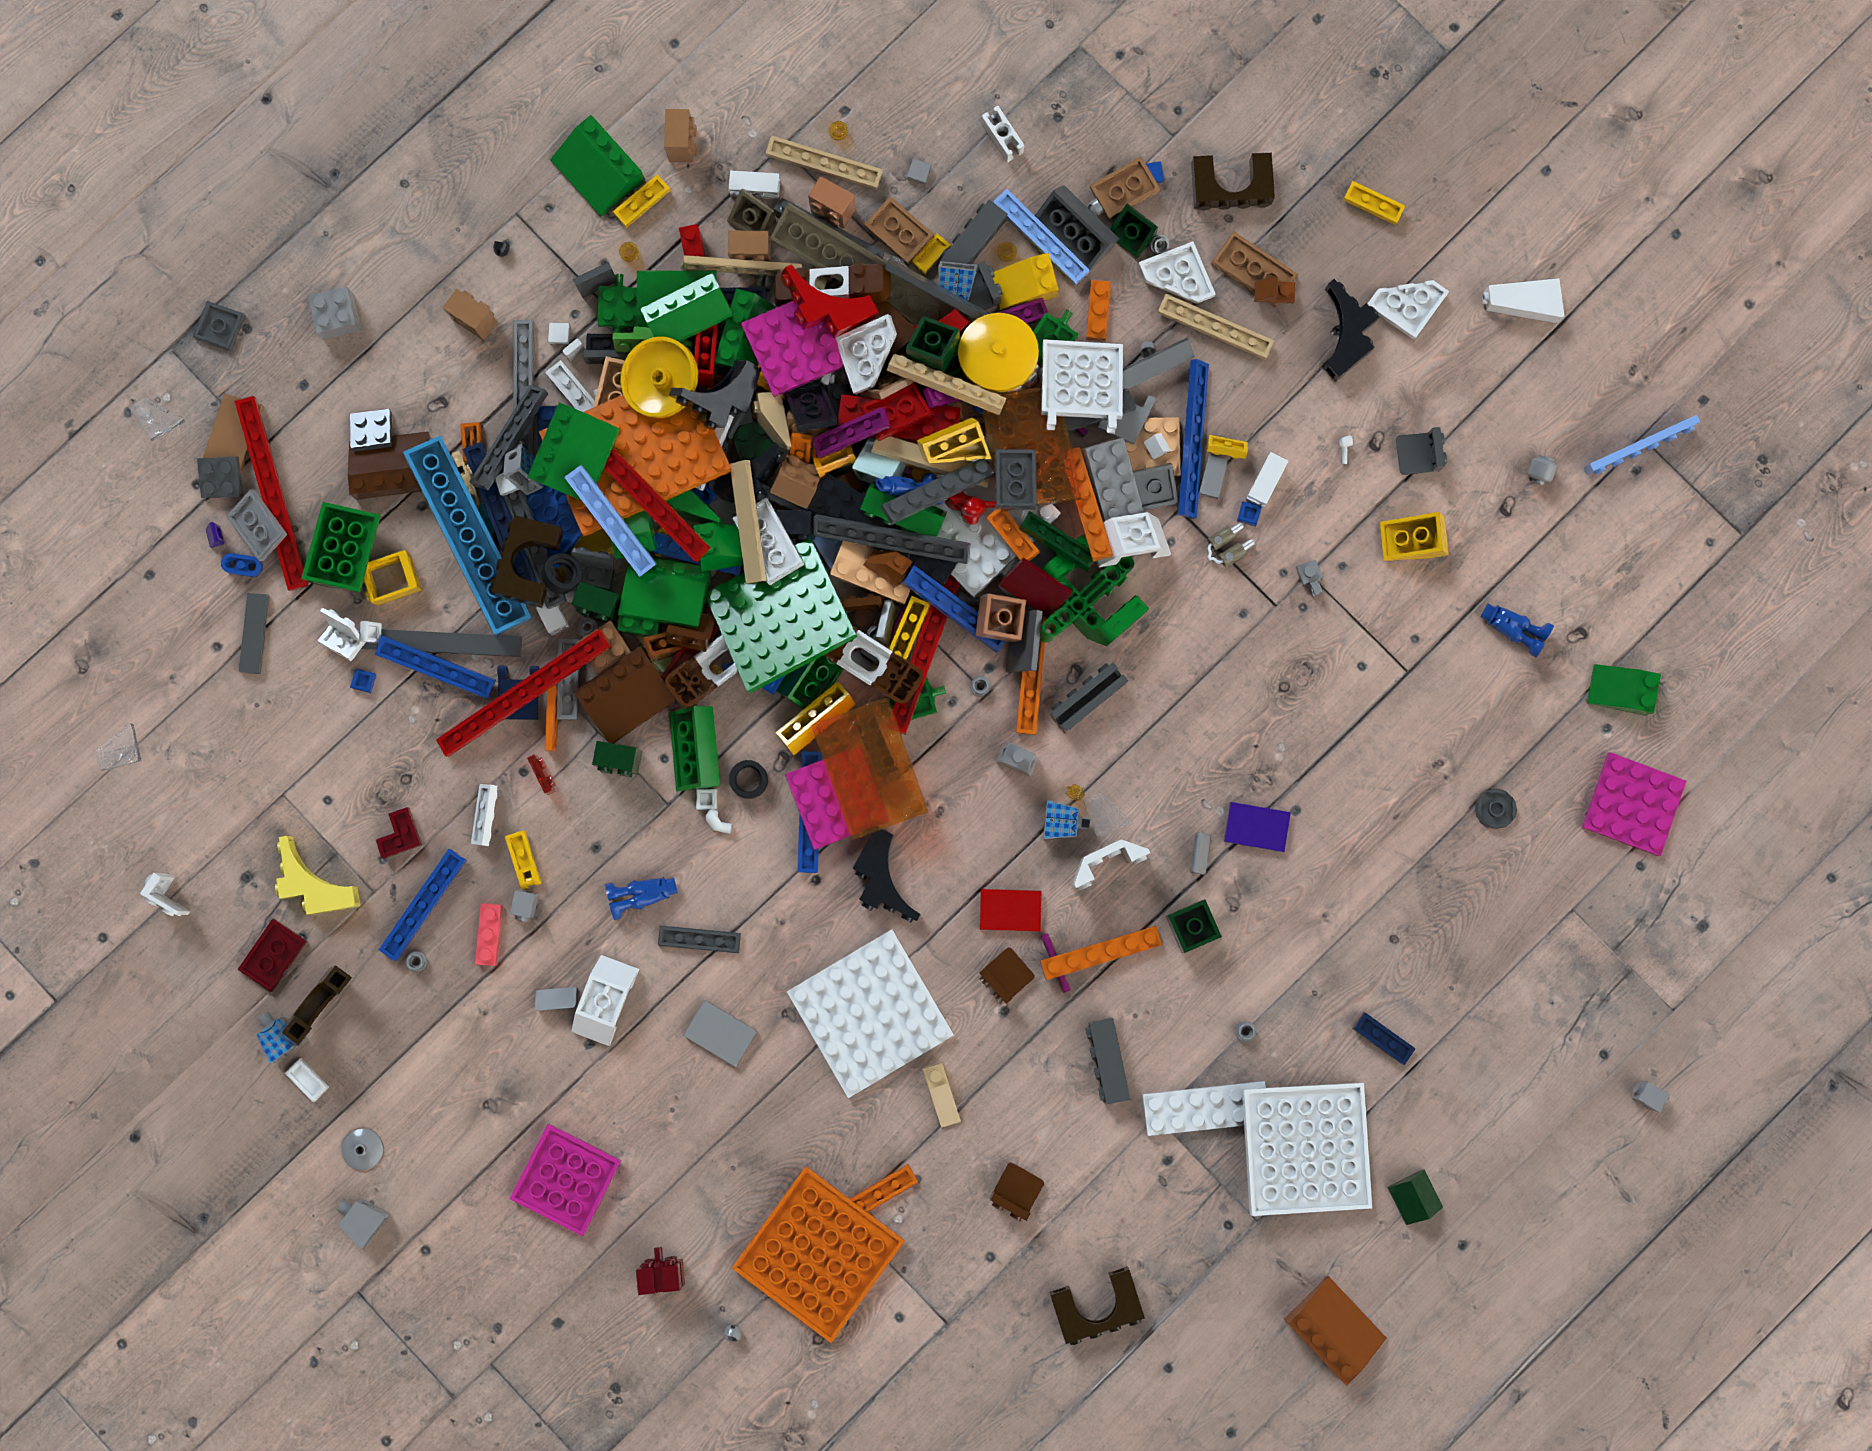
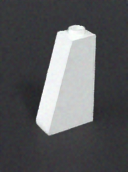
[1482,278,1565,323]

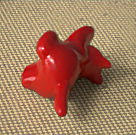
[944,491,996,525]

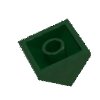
[1110,203,1158,258]
[1387,1169,1443,1225]

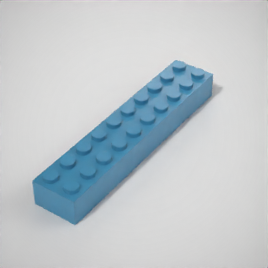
[403,435,531,637]

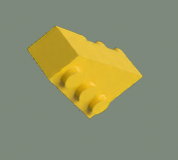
[917,418,991,463]

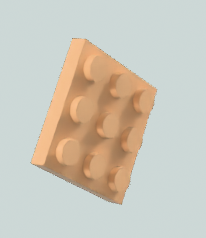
[1125,417,1181,477]

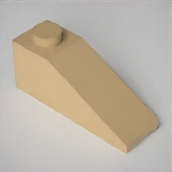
[752,392,791,450]
[923,1062,961,1128]

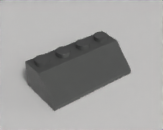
[1035,185,1119,272]

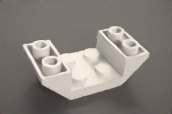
[1096,512,1171,567]
[1072,839,1150,891]
[571,955,639,1046]

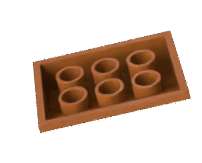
[1284,1276,1387,1386]

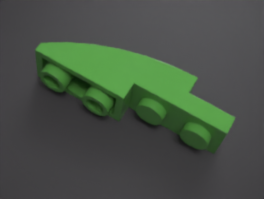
[613,327,694,356]

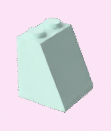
[852,438,907,484]

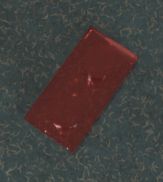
[527,754,556,795]

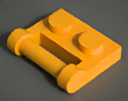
[811,445,857,478]

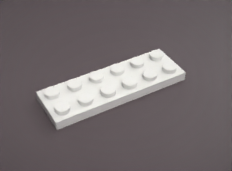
[1142,1081,1266,1136]

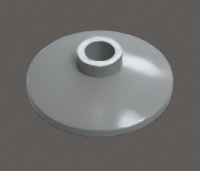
[342,1128,383,1170]

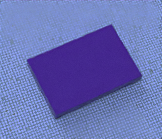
[1224,802,1291,852]

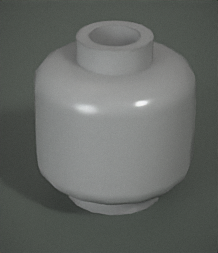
[1527,455,1557,485]

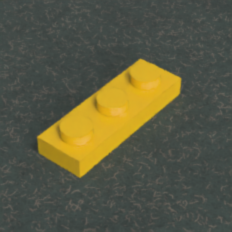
[613,174,671,228]
[1343,181,1405,225]

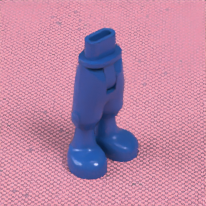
[876,473,943,505]
[1480,603,1554,658]
[605,877,678,920]

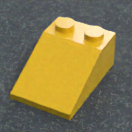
[993,253,1058,311]
[1380,512,1449,561]

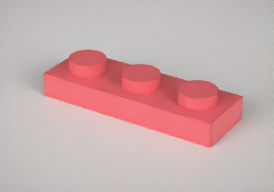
[475,903,503,966]

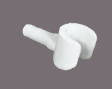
[1339,435,1353,464]

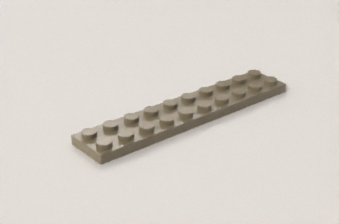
[770,203,955,325]

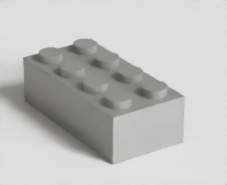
[1081,437,1144,522]

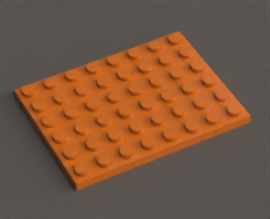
[539,390,732,536]

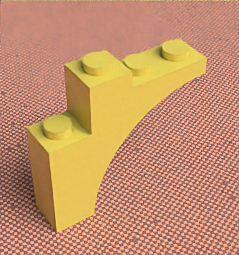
[275,836,361,915]

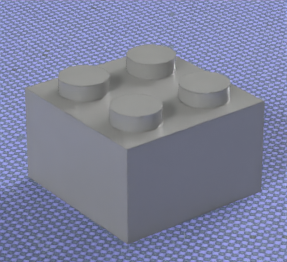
[309,287,362,340]

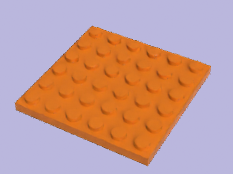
[732,1166,905,1343]

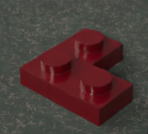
[376,807,422,859]

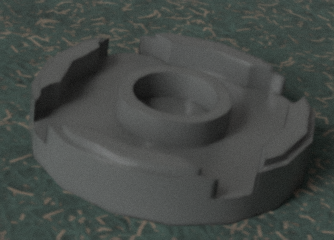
[1475,789,1517,829]

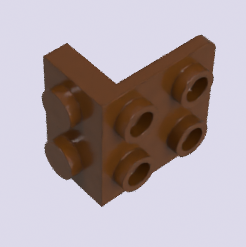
[666,613,716,652]
[979,947,1035,1004]
[990,1162,1044,1221]

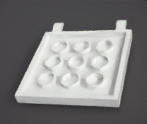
[1041,340,1123,434]

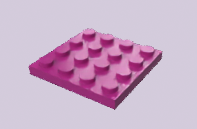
[741,301,844,397]
[785,746,889,850]
[1582,752,1686,856]
[510,1123,622,1236]

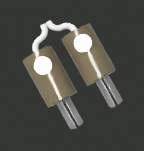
[1207,522,1255,568]

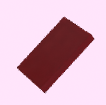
[999,557,1072,618]
[237,918,307,992]

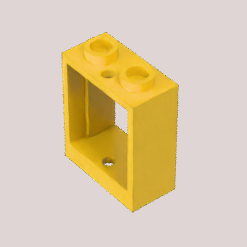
[363,550,422,606]

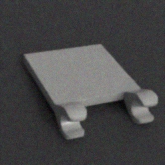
[1098,396,1156,445]

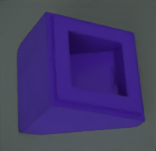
[206,522,225,548]

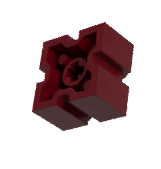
[636,1247,685,1295]

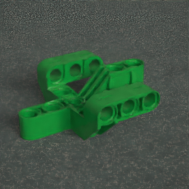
[1040,535,1150,647]

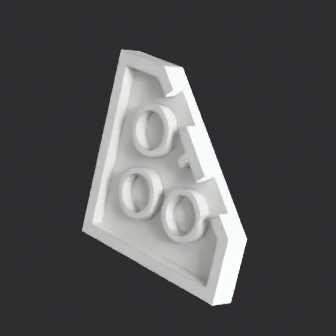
[1138,242,1216,304]
[1368,280,1449,340]
[836,314,897,395]

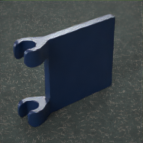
[497,665,540,720]

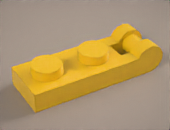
[505,830,542,890]

